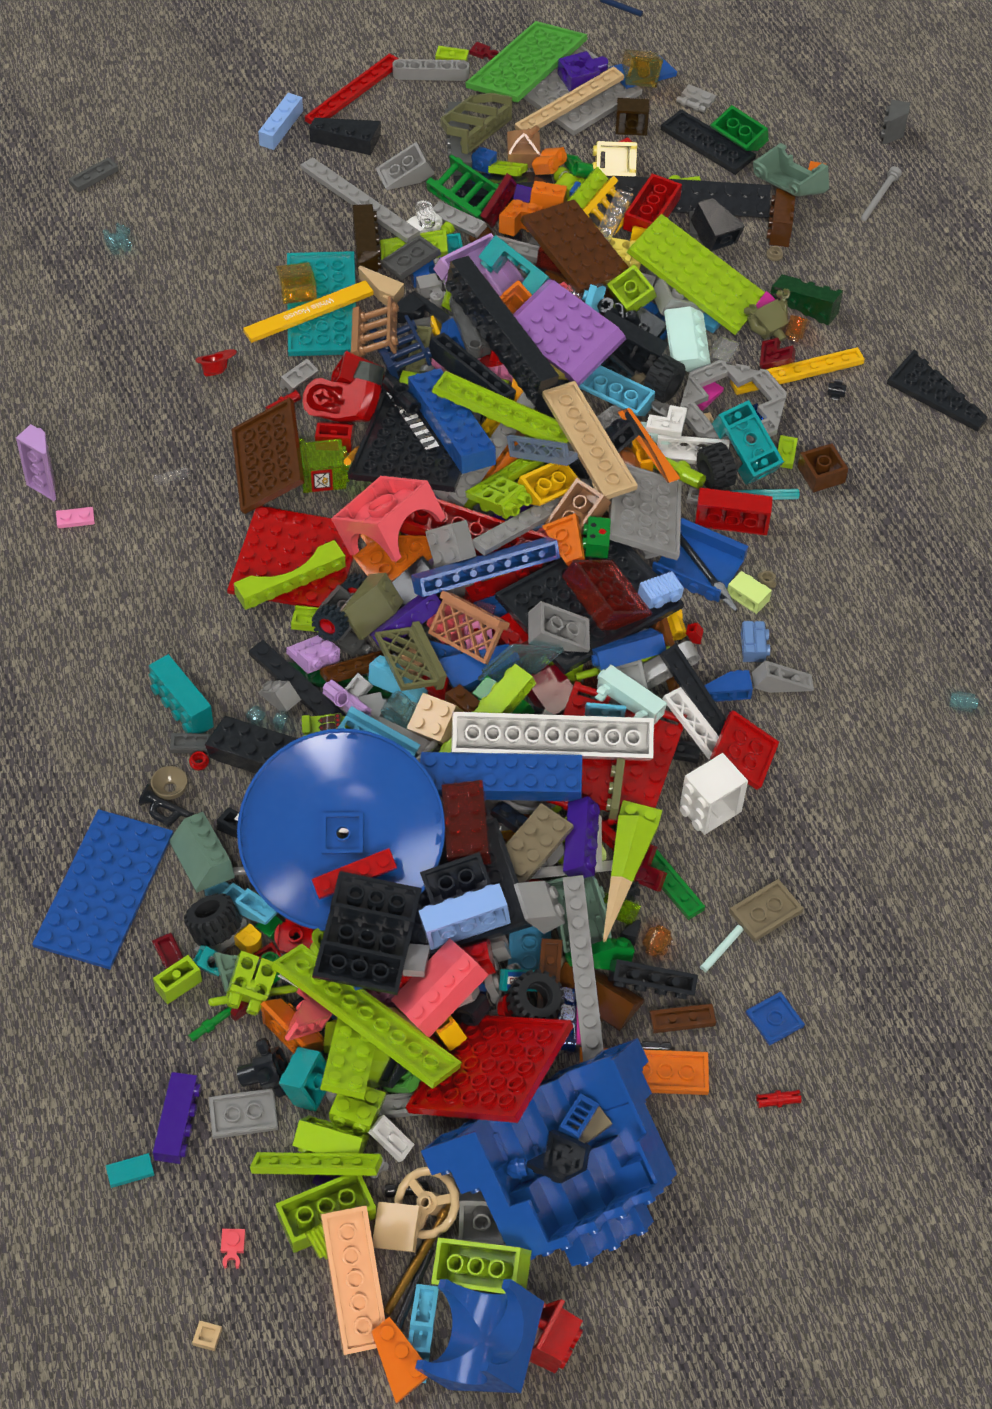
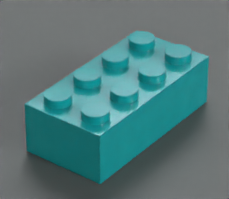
[148,654,214,734]

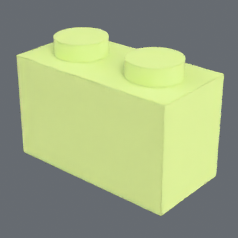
[727,571,772,614]

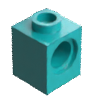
[193,945,219,976]

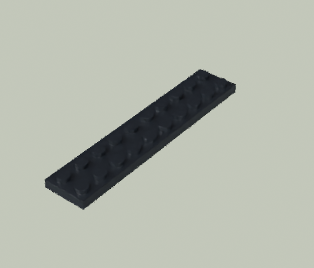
[605,175,771,219]

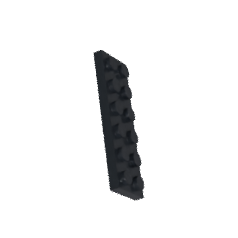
[660,109,756,175]

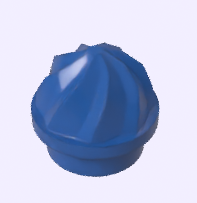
[506,1157,529,1180]

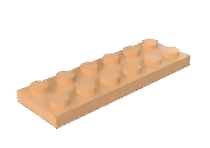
[320,1205,385,1355]

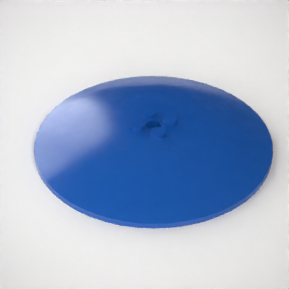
[237,728,445,931]

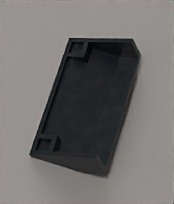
[453,172,553,197]

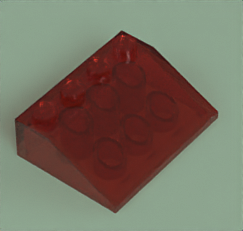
[562,560,652,630]

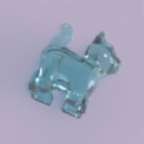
[102,222,131,255]

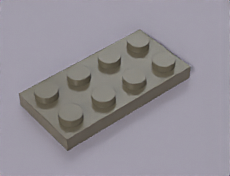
[506,803,574,883]

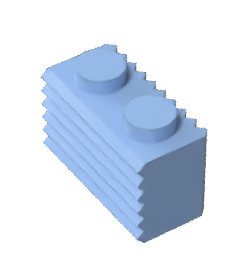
[638,571,684,609]

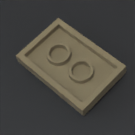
[729,879,804,942]

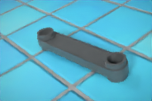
[449,295,483,359]

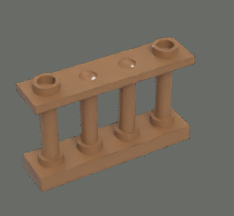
[351,296,399,358]

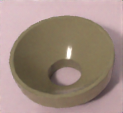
[151,766,188,800]

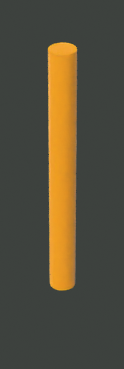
[344,446,359,465]

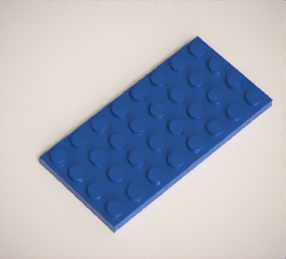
[32,809,174,970]

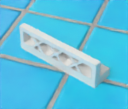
[657,434,730,464]
[662,687,719,760]

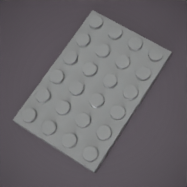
[609,463,682,560]

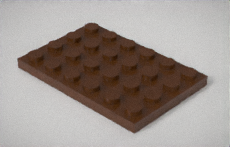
[520,199,629,294]
[231,397,305,514]

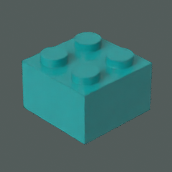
[279,1047,327,1111]

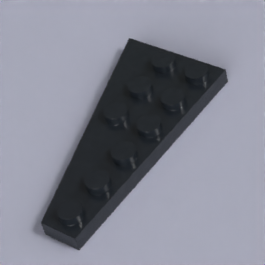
[887,349,988,432]

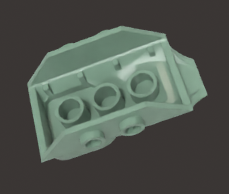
[545,875,612,954]

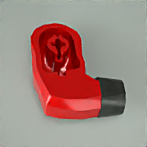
[302,361,384,423]

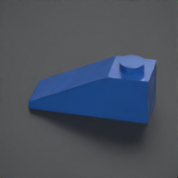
[704,670,753,702]

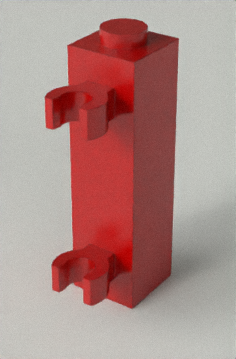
[463,568,530,603]

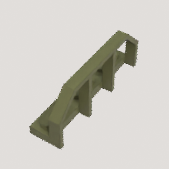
[440,93,512,154]

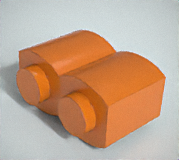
[532,147,567,175]

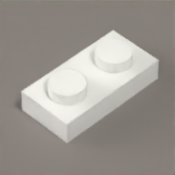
[368,1115,414,1162]

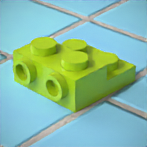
[329,1086,386,1134]

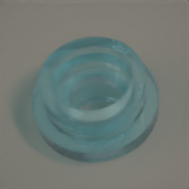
[272,710,289,729]

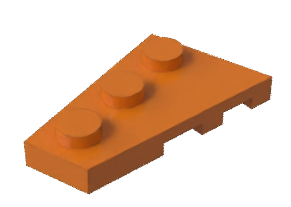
[542,513,585,567]
[371,1316,428,1404]

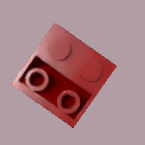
[315,421,355,453]

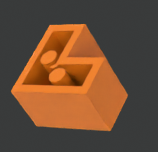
[499,199,543,236]

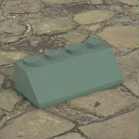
[169,812,235,893]

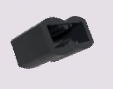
[451,993,492,1026]

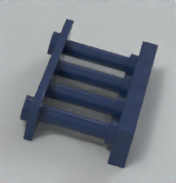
[369,315,432,379]

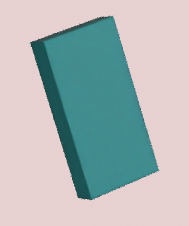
[105,1153,155,1188]

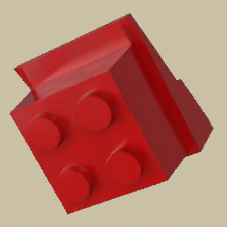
[529,1299,583,1373]

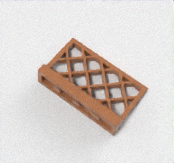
[428,590,510,665]

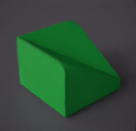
[255,916,283,941]

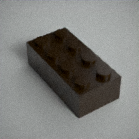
[353,204,381,276]

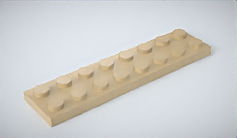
[542,381,638,499]

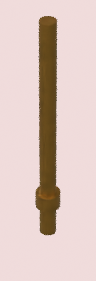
[384,1198,460,1316]

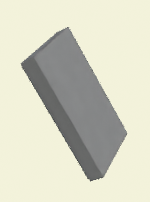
[208,1088,278,1139]

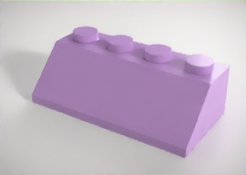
[16,424,56,501]

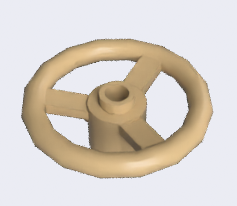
[394,1167,460,1239]

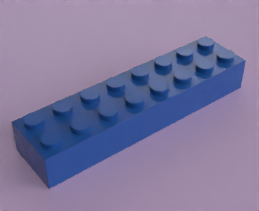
[408,368,496,474]
[420,752,583,801]

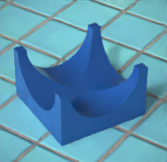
[415,1279,544,1393]

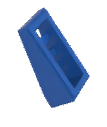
[558,1093,600,1140]

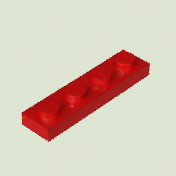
[312,848,397,900]

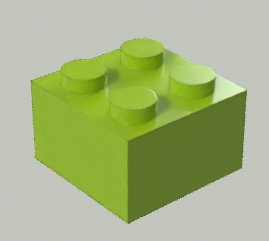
[607,264,657,312]

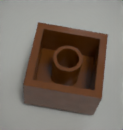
[797,443,848,493]

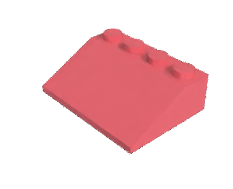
[391,938,489,1037]

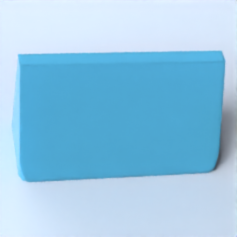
[585,702,626,717]

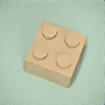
[407,693,464,745]

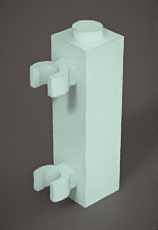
[595,665,667,724]

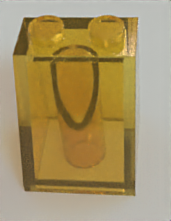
[622,49,663,88]

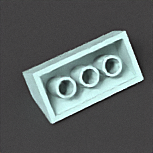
[664,306,711,373]

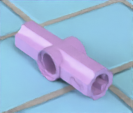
[322,680,372,717]

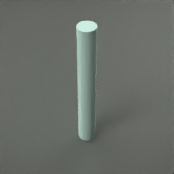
[700,925,744,972]

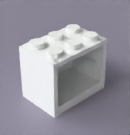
[680,753,748,835]

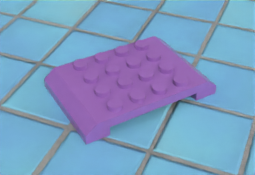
[513,280,626,387]

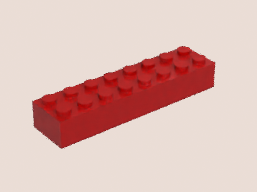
[399,499,548,574]

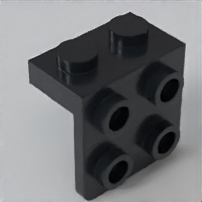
[526,1129,591,1183]

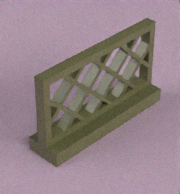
[375,621,447,691]

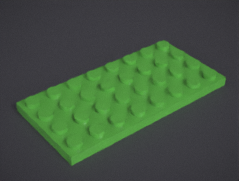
[465,21,587,102]

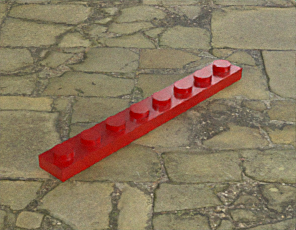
[305,53,399,125]

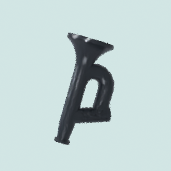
[138,784,194,828]

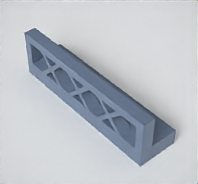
[507,435,578,466]

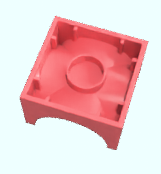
[331,476,446,562]

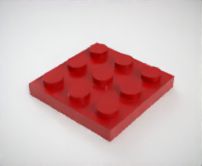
[710,710,779,790]

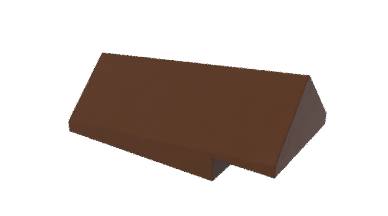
[560,961,645,1031]

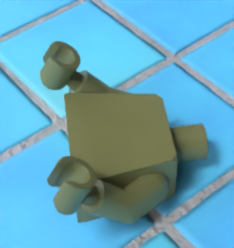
[744,289,790,342]

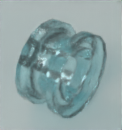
[246,706,266,725]

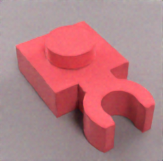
[221,1229,246,1269]

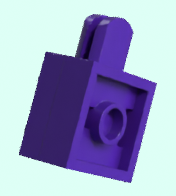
[558,51,608,92]

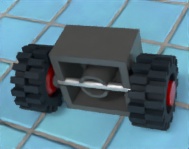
[312,573,367,642]

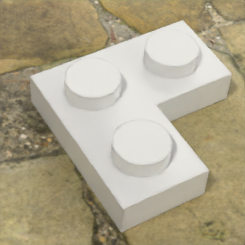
[646,405,687,438]

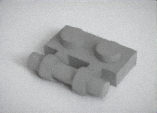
[676,84,716,113]

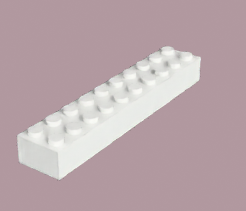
[451,712,654,761]

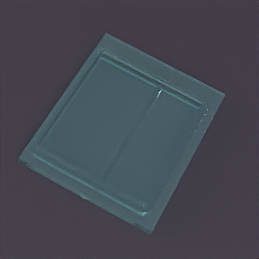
[478,644,564,682]

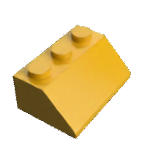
[517,463,579,506]

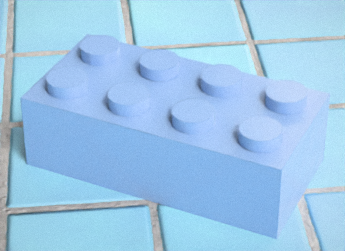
[419,883,511,950]

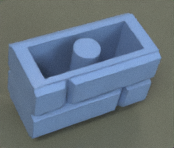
[741,621,770,662]

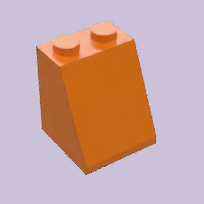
[526,181,567,232]

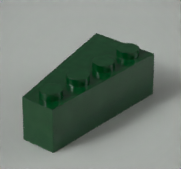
[770,274,843,326]

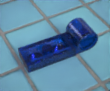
[557,987,577,1052]

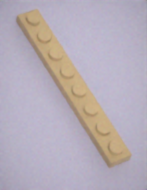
[515,66,624,130]

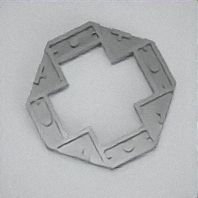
[680,360,787,444]

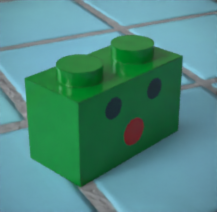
[582,516,611,559]

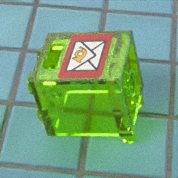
[299,438,349,493]

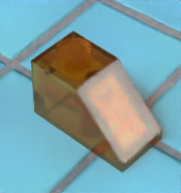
[785,315,810,342]

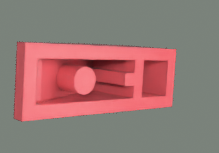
[285,998,332,1041]

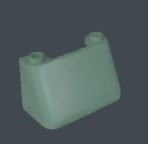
[753,143,829,196]

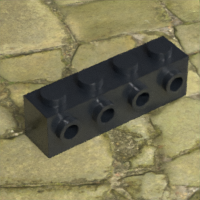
[569,419,639,480]
[608,959,698,1000]

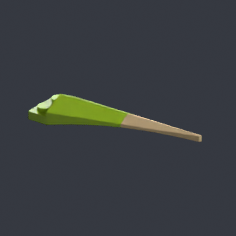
[603,800,662,942]

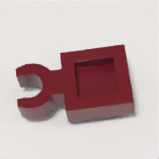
[469,42,499,60]

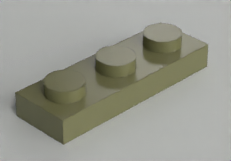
[606,758,625,820]

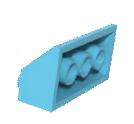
[579,365,655,416]

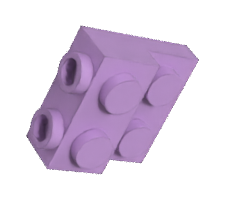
[286,635,340,674]

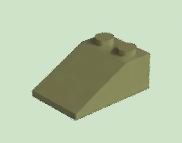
[341,573,404,640]

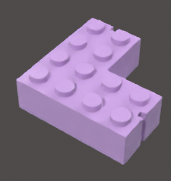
[433,233,525,297]

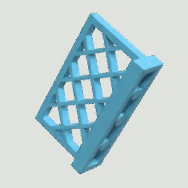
[337,706,420,757]

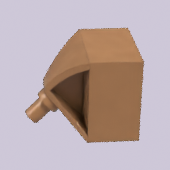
[507,125,541,168]

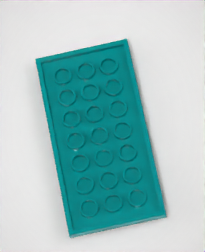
[287,251,356,356]

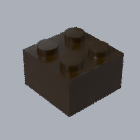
[615,98,649,136]

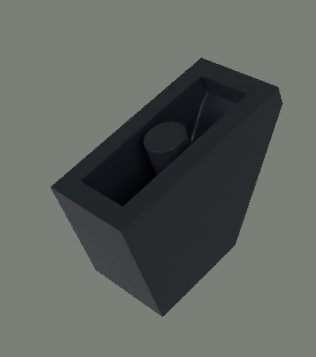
[386,293,425,323]

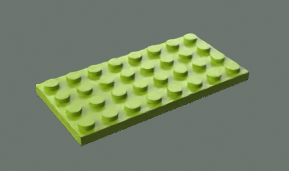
[627,214,765,335]

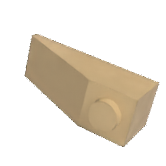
[358,266,404,306]

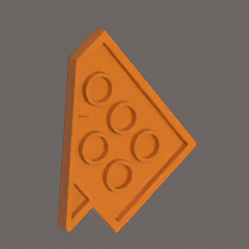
[352,534,432,582]

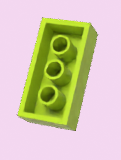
[275,1175,377,1253]
[431,1237,532,1294]

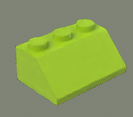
[292,1115,370,1154]

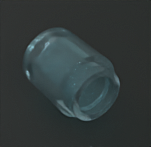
[949,691,979,713]

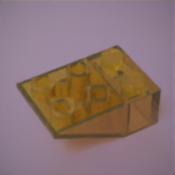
[276,262,317,304]

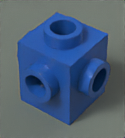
[471,147,497,174]

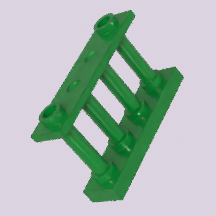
[426,154,499,220]

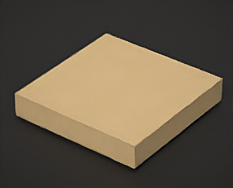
[372,1202,422,1253]

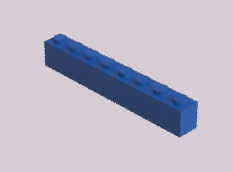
[411,537,560,597]

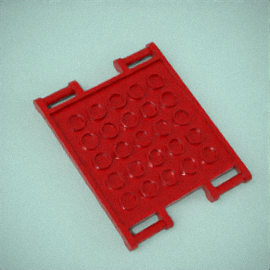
[545,681,687,825]

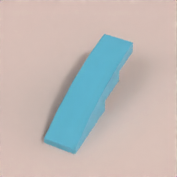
[204,882,277,925]
[408,1284,439,1383]

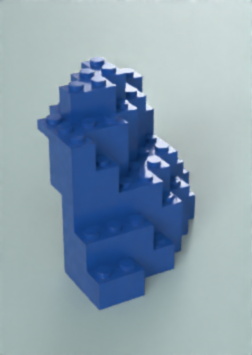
[421,1038,677,1267]

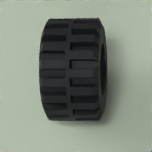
[643,354,686,403]
[697,442,737,490]
[184,893,242,947]
[506,969,565,1019]

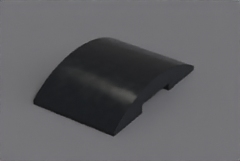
[312,871,422,995]

